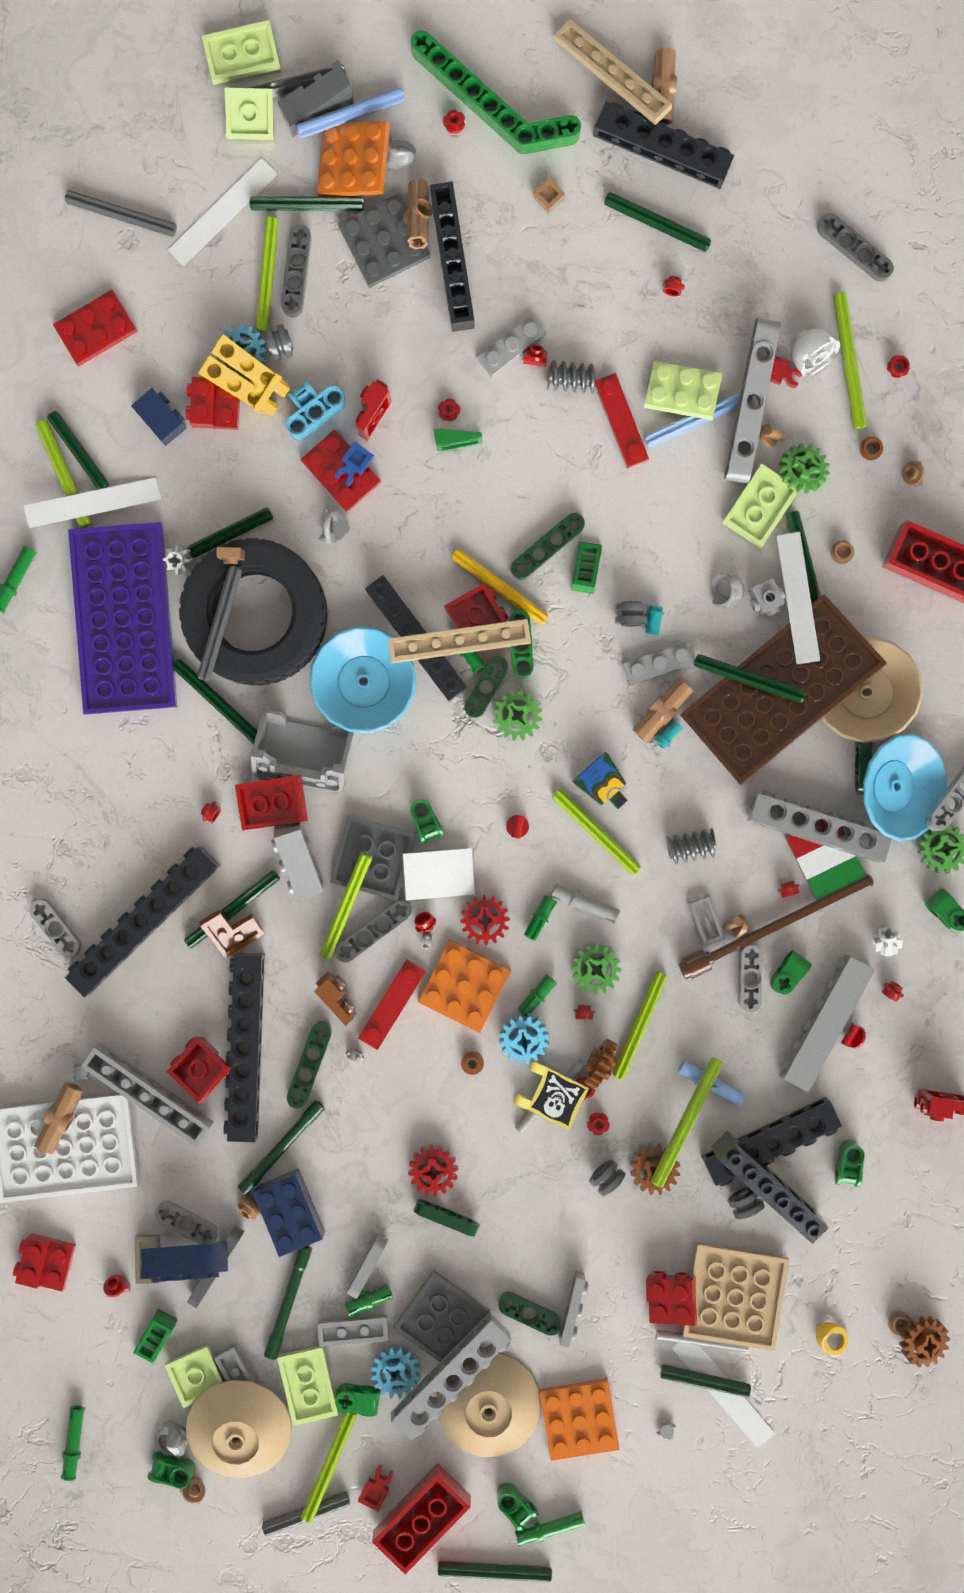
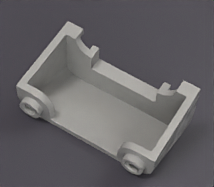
[251,708,355,793]

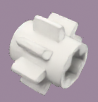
[163,545,194,575]
[873,927,903,956]

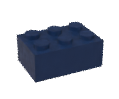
[252,1168,325,1257]
[141,1242,228,1283]

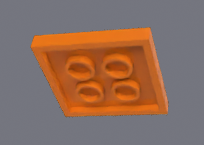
[317,120,390,196]
[418,940,511,1033]
[539,1378,619,1461]

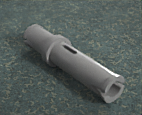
[550,883,620,923]

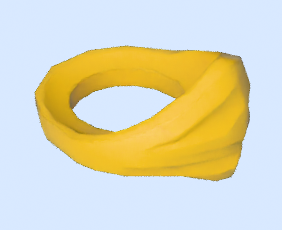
[816,1322,849,1355]

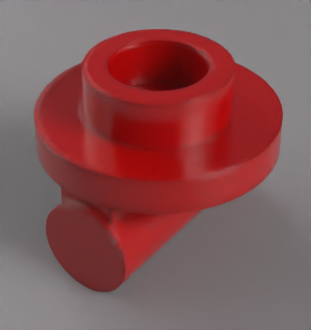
[523,345,548,367]
[506,814,529,839]
[841,1022,866,1049]
[103,1274,130,1297]

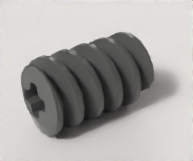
[547,360,595,394]
[666,828,717,865]

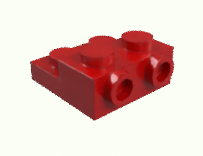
[185,377,240,430]
[355,379,392,441]
[444,583,509,629]
[167,1036,232,1103]
[914,1089,964,1122]
[12,1233,76,1292]
[646,1271,697,1326]

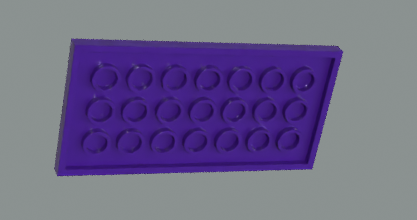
[68,522,177,715]

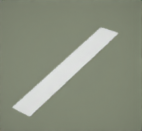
[168,158,278,266]
[24,478,161,528]
[777,532,820,664]
[672,1342,775,1448]

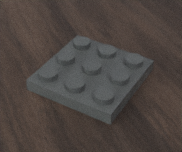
[337,193,431,288]
[330,815,416,901]
[393,1270,490,1362]

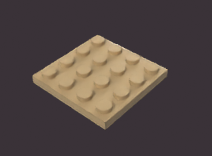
[682,1242,789,1351]

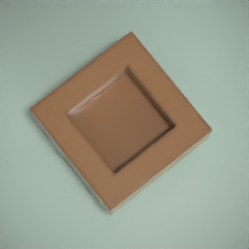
[532,177,565,213]
[217,547,245,564]

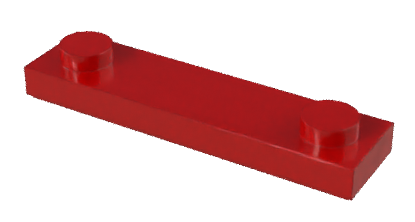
[595,373,649,469]
[358,959,426,1050]

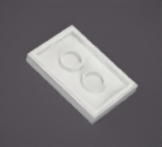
[402,848,475,900]

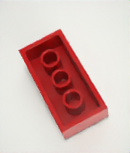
[882,520,964,603]
[372,1463,471,1575]

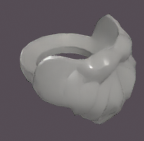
[386,135,416,170]
[318,505,350,544]
[711,573,745,608]
[155,1420,188,1459]

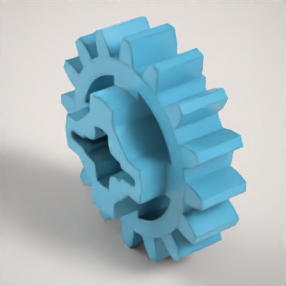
[217,324,267,376]
[499,1013,549,1064]
[371,1345,421,1399]

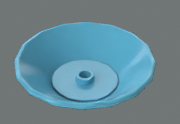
[309,627,416,733]
[863,734,947,841]

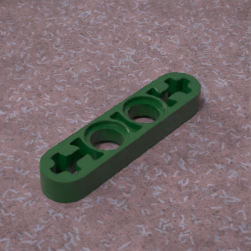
[511,513,585,580]
[287,1021,332,1109]

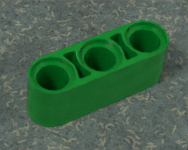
[509,610,534,679]

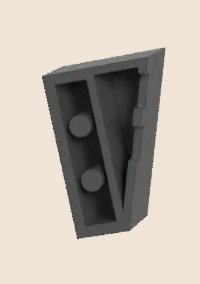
[278,60,354,137]

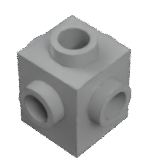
[748,578,785,617]

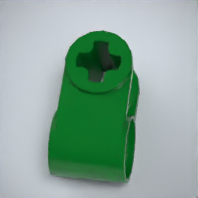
[410,798,444,845]
[924,888,964,931]
[770,950,812,994]
[834,1140,865,1188]
[335,1383,381,1417]
[147,1451,195,1489]
[497,1483,539,1531]

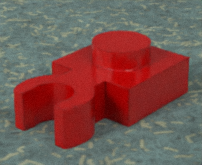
[766,355,802,388]
[358,1465,393,1512]

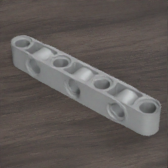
[724,318,781,484]

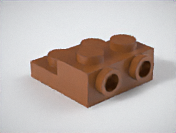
[314,971,356,1026]

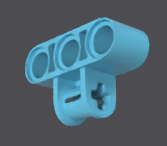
[286,380,346,440]

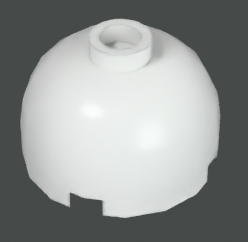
[792,328,840,376]

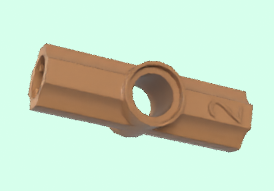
[652,47,677,125]
[403,178,433,250]
[632,678,693,743]
[34,1082,84,1155]

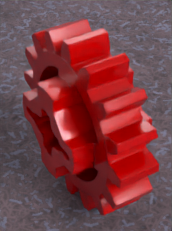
[460,895,510,945]
[408,1144,458,1197]

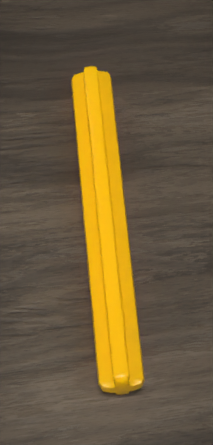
[451,549,548,625]

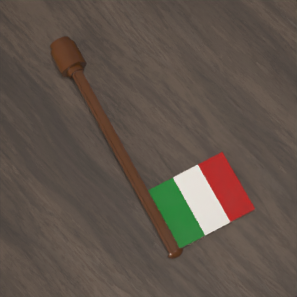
[678,821,874,980]

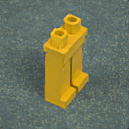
[198,333,290,416]

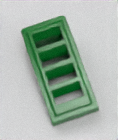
[433,429,482,452]
[571,541,602,594]
[133,1309,177,1364]

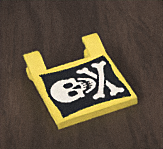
[513,1061,589,1130]

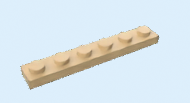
[554,19,672,125]
[387,619,531,663]

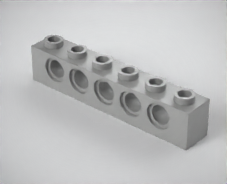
[747,791,892,863]
[80,1043,214,1147]
[391,1312,511,1441]

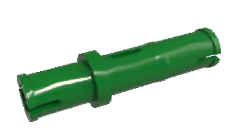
[0,546,37,613]
[61,1405,85,1481]
[515,1511,586,1547]

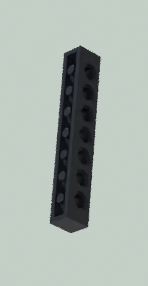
[64,846,221,997]
[223,953,265,1143]

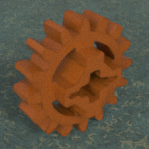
[584,1038,618,1089]
[630,1143,680,1195]
[899,1316,950,1367]

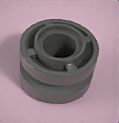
[265,324,293,362]
[615,601,648,627]
[589,1159,626,1196]
[727,1187,765,1219]

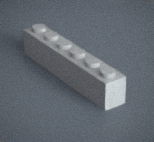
[779,954,875,1092]

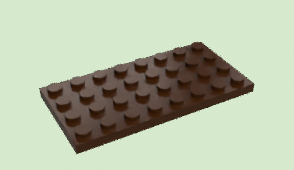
[680,594,887,786]

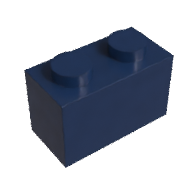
[131,388,186,446]

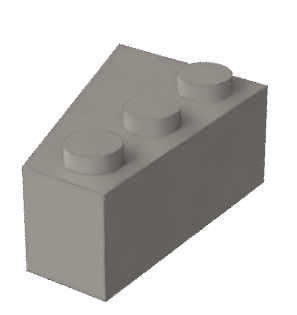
[271,822,324,901]

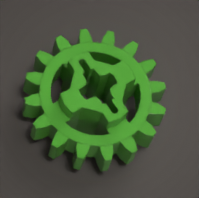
[778,443,830,494]
[493,691,543,741]
[917,824,964,874]
[571,943,622,994]

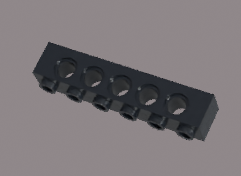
[593,101,735,189]
[430,181,475,332]
[365,575,468,702]
[701,1097,842,1186]
[711,1130,829,1244]

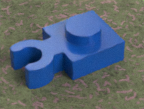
[335,442,374,486]

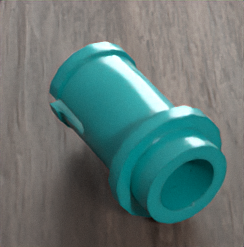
[645,606,665,635]
[654,719,683,749]

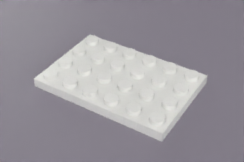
[0,1094,139,1203]

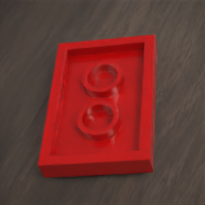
[53,289,138,367]
[300,429,381,513]
[235,775,308,831]

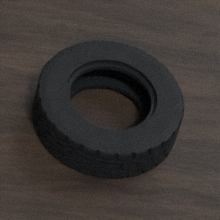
[179,538,328,686]

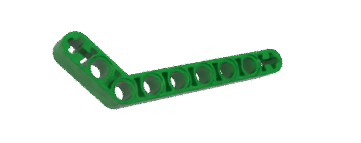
[411,30,581,154]

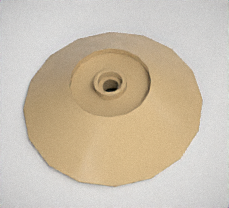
[822,637,923,743]
[436,1353,541,1457]
[186,1380,292,1478]

